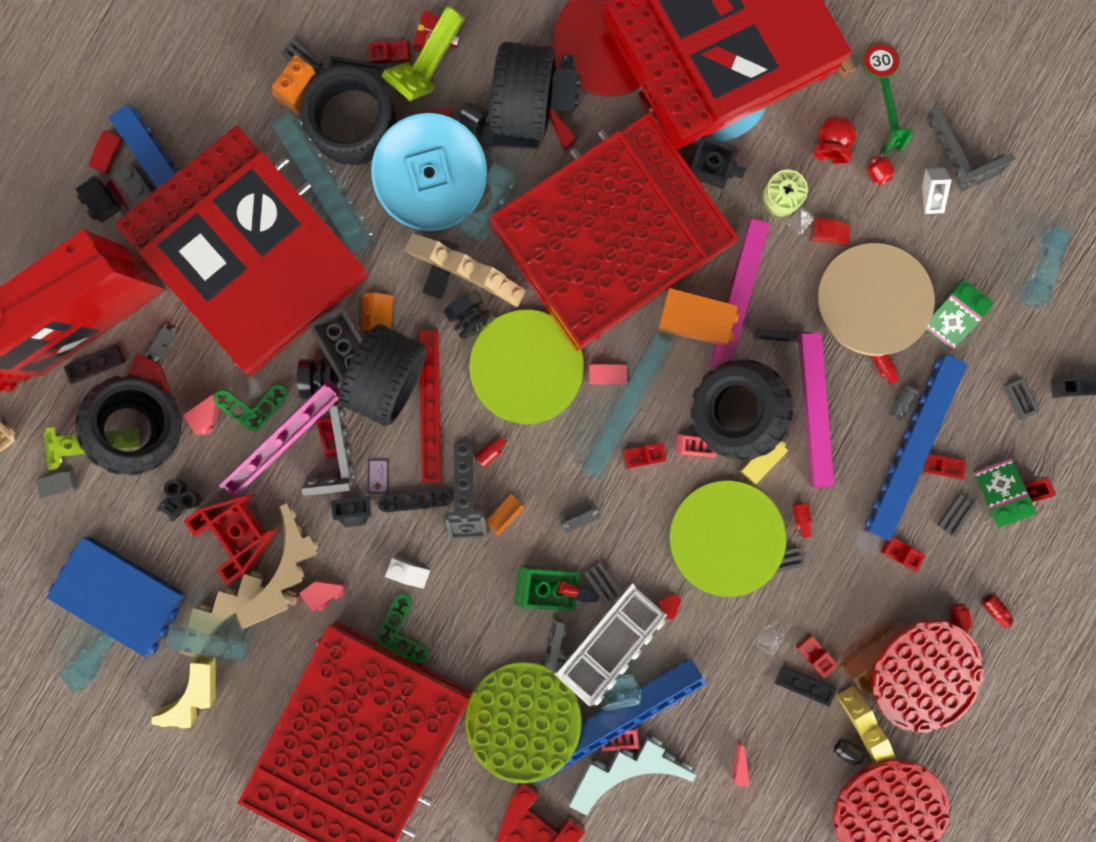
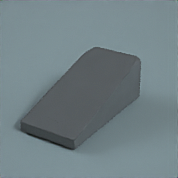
[36,470,79,498]

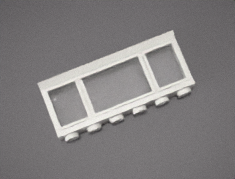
[554,584,667,706]

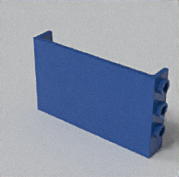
[46,537,187,657]

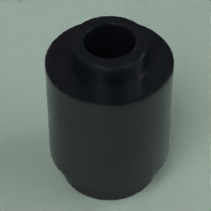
[833,738,865,767]

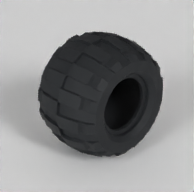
[691,359,794,460]
[75,374,183,476]

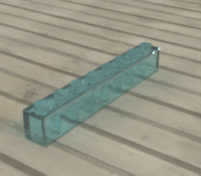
[271,112,374,255]
[582,334,672,479]

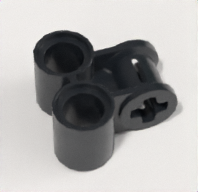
[460,102,489,137]
[157,479,202,522]

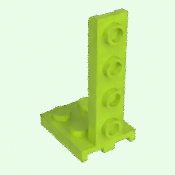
[382,5,465,101]
[43,427,141,470]

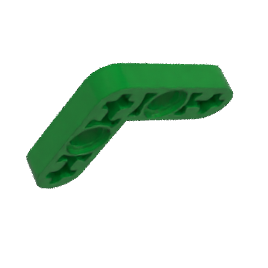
[213,383,287,431]
[377,593,430,664]

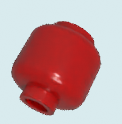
[866,155,895,185]

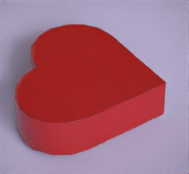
[657,594,681,620]

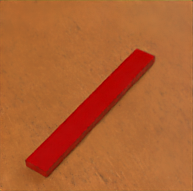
[419,330,441,483]

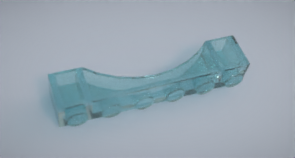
[59,635,117,693]

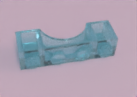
[458,163,516,243]
[1020,226,1073,308]
[165,624,249,662]

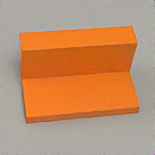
[361,292,393,332]
[486,494,525,536]

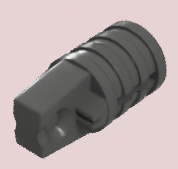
[889,385,920,421]

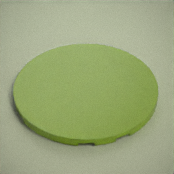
[469,310,584,424]
[670,481,786,597]
[465,662,582,783]

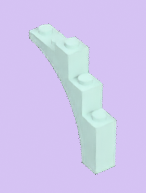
[569,736,696,816]

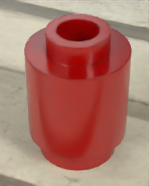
[949,604,973,632]

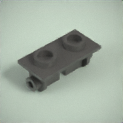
[143,322,177,362]
[558,500,601,533]

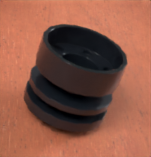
[443,290,494,340]
[297,359,339,399]

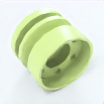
[762,169,808,217]

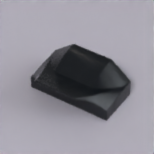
[331,496,372,528]

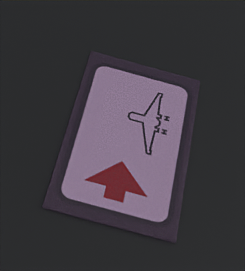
[367,458,389,494]

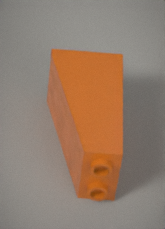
[272,55,316,118]
[657,288,740,346]

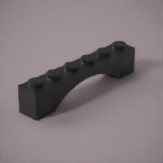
[1051,376,1096,398]

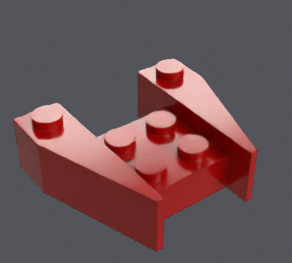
[184,493,280,585]
[495,783,585,842]

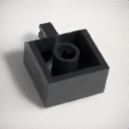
[551,54,581,111]
[690,136,746,189]

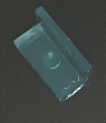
[596,674,641,712]

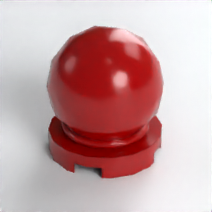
[813,115,856,165]

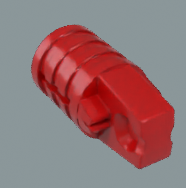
[870,354,899,384]
[473,437,507,468]
[792,502,813,538]
[981,593,1014,628]

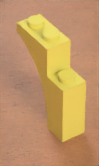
[739,397,788,484]
[152,655,216,728]
[837,686,896,763]

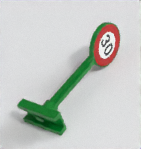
[862,44,913,154]

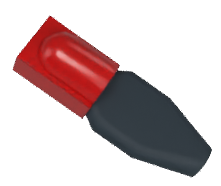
[557,581,599,603]

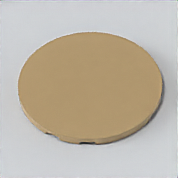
[817,243,935,356]

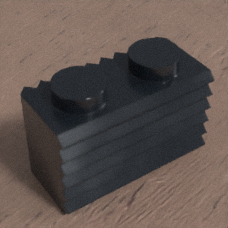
[75,176,120,223]

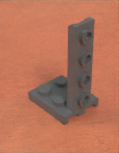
[927,107,1016,192]
[302,400,355,496]
[445,442,488,539]
[543,616,631,685]

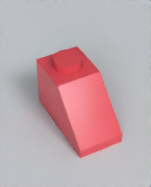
[183,394,222,435]

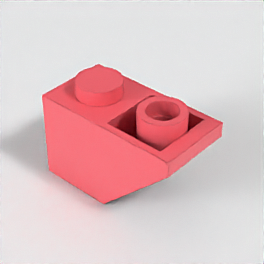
[299,580,347,612]

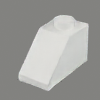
[922,168,951,214]
[385,557,431,589]

